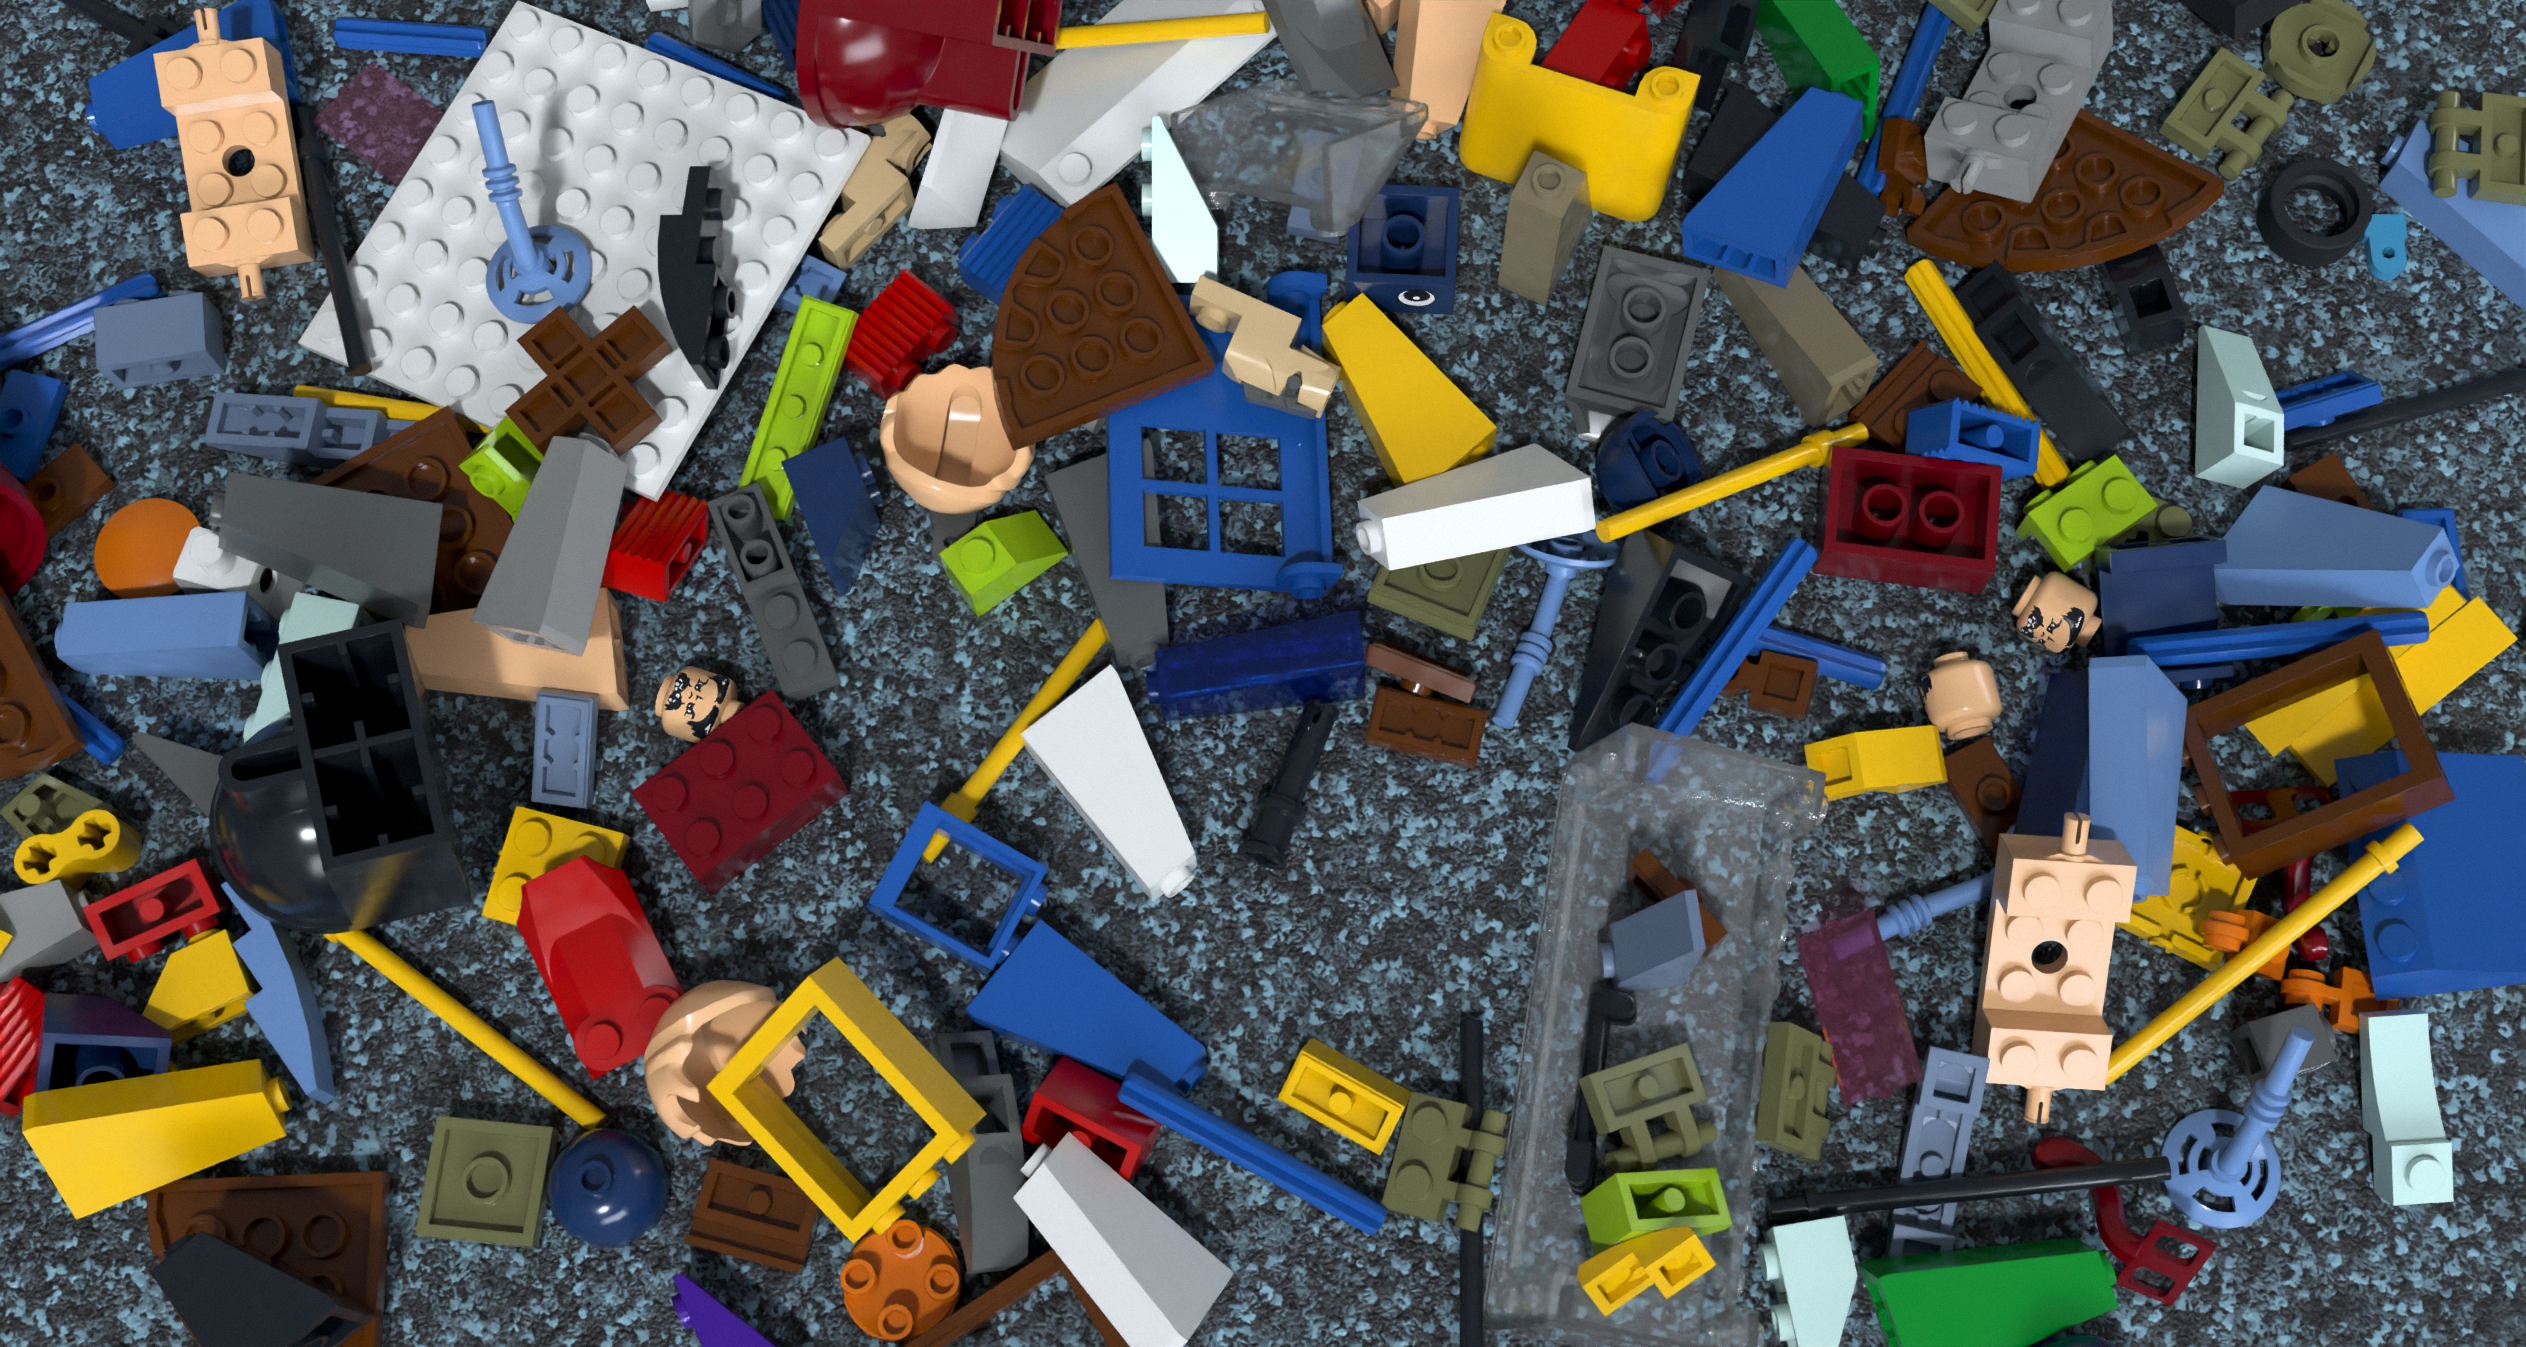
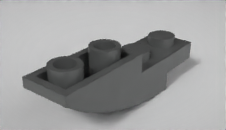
[707,481,841,705]
[929,1030,1029,1274]

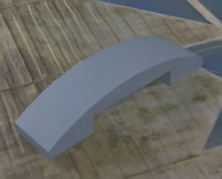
[1884,1045,1990,1258]

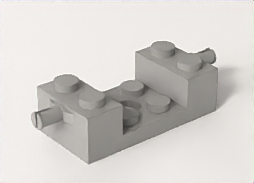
[1924,0,2113,204]

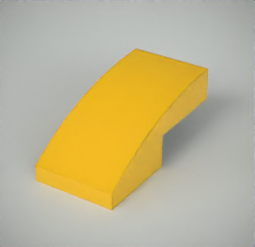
[1572,1226,1717,1317]

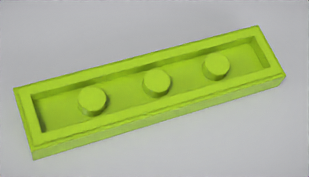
[737,294,859,522]

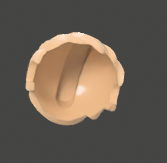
[879,363,1036,514]
[643,980,807,1146]

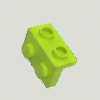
[458,416,544,523]
[2016,454,2158,573]

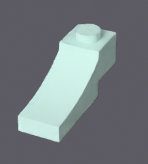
[2359,1009,2454,1206]

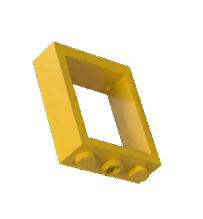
[706,956,987,1244]

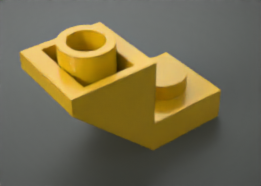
[1804,725,1948,803]

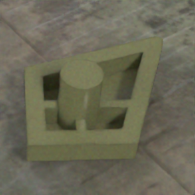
[0,772,118,840]

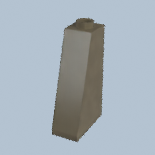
[1497,150,1593,307]
[1712,265,1880,431]

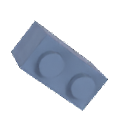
[94,290,225,390]

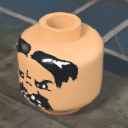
[2011,571,2102,655]
[1919,652,2003,740]
[655,666,745,743]

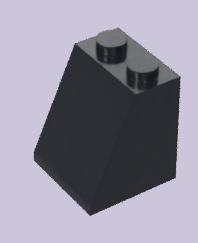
[149,1231,376,1347]

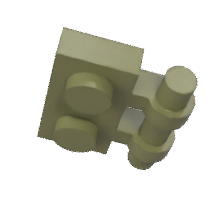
[2158,46,2294,180]
[2428,91,2526,206]
[1754,1022,1837,1163]
[1578,1042,1717,1175]
[1381,1091,1508,1233]

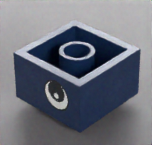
[1345,183,1460,315]

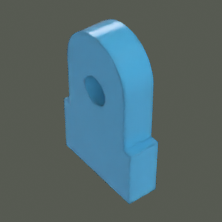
[2360,214,2408,281]

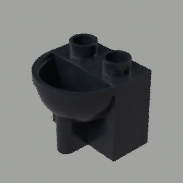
[209,618,473,934]

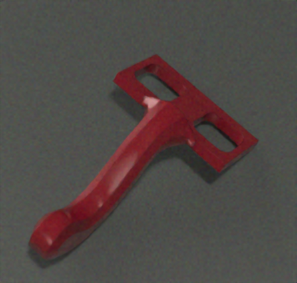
[2229,786,2334,961]
[2030,1136,2216,1306]

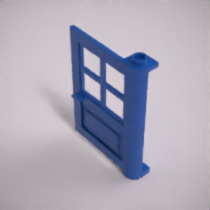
[1106,271,1343,600]

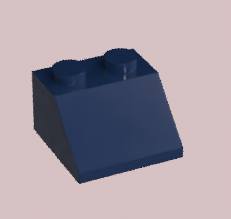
[781,436,883,597]
[32,993,172,1094]

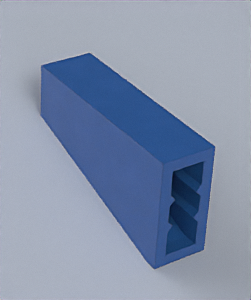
[85,0,302,150]
[1681,87,1863,289]
[965,919,1208,1097]

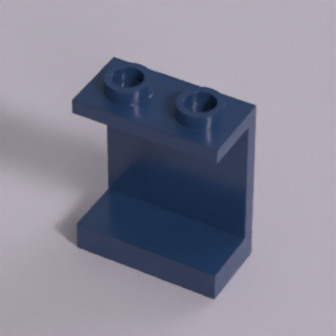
[2095,535,2234,690]

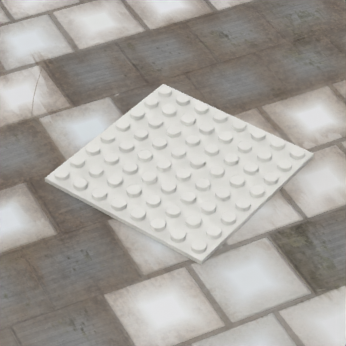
[298,0,871,502]

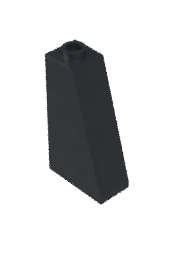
[1681,83,1888,274]

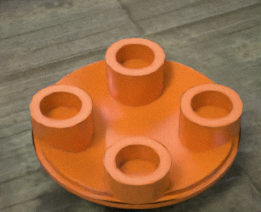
[94,498,202,599]
[840,1219,962,1343]

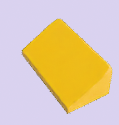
[1277,1039,1411,1156]

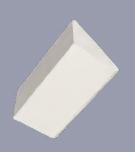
[907,109,1008,229]

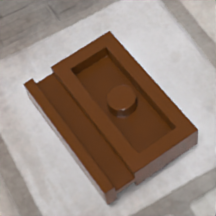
[1847,339,1983,455]
[684,1158,822,1275]

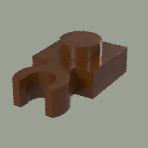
[1719,650,1819,722]

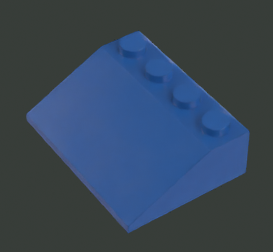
[2334,750,2526,1001]

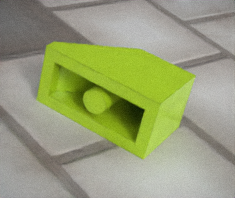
[939,510,1068,618]
[1580,1168,1733,1256]

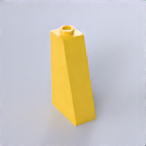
[1322,293,1497,489]
[22,1059,292,1220]

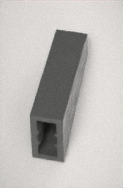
[1044,438,1170,669]
[209,472,443,629]

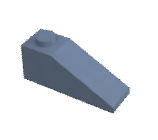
[1598,889,1706,993]

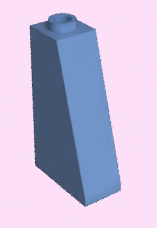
[2378,120,2526,312]
[2214,485,2460,608]
[54,591,280,680]
[2089,655,2188,903]

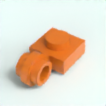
[2199,909,2290,981]
[2280,967,2400,1035]

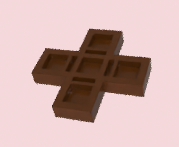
[504,305,673,457]

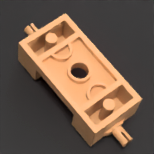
[153,8,315,301]
[1971,812,2137,1124]

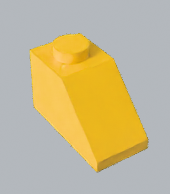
[142,929,263,1047]

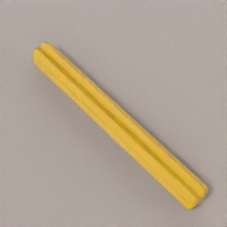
[1904,258,2071,491]

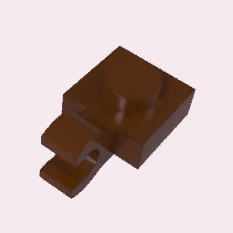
[1877,117,1928,218]

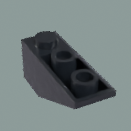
[2096,243,2187,357]

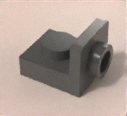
[688,0,762,53]

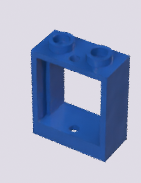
[865,801,1050,975]

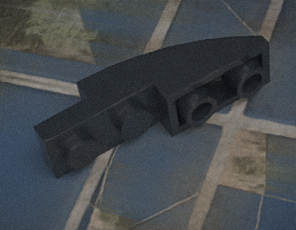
[1671,0,1760,113]
[658,166,737,390]
[1954,259,2132,464]

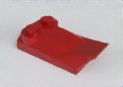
[516,854,685,1080]

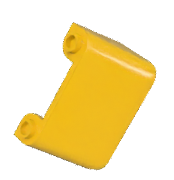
[1458,11,1701,222]

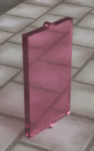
[313,61,444,186]
[1796,910,1924,1106]

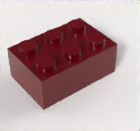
[1812,446,2002,594]
[631,688,849,896]

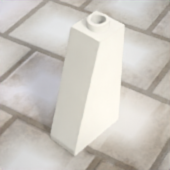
[1356,443,1596,570]
[1021,664,1197,902]
[1013,1131,1234,1347]

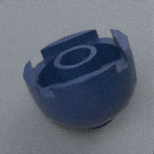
[1595,410,1703,525]
[546,1128,671,1248]

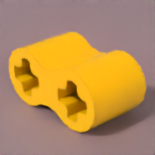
[14,809,143,890]

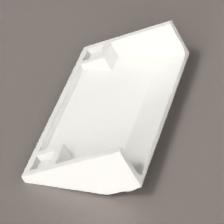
[997,0,1277,210]

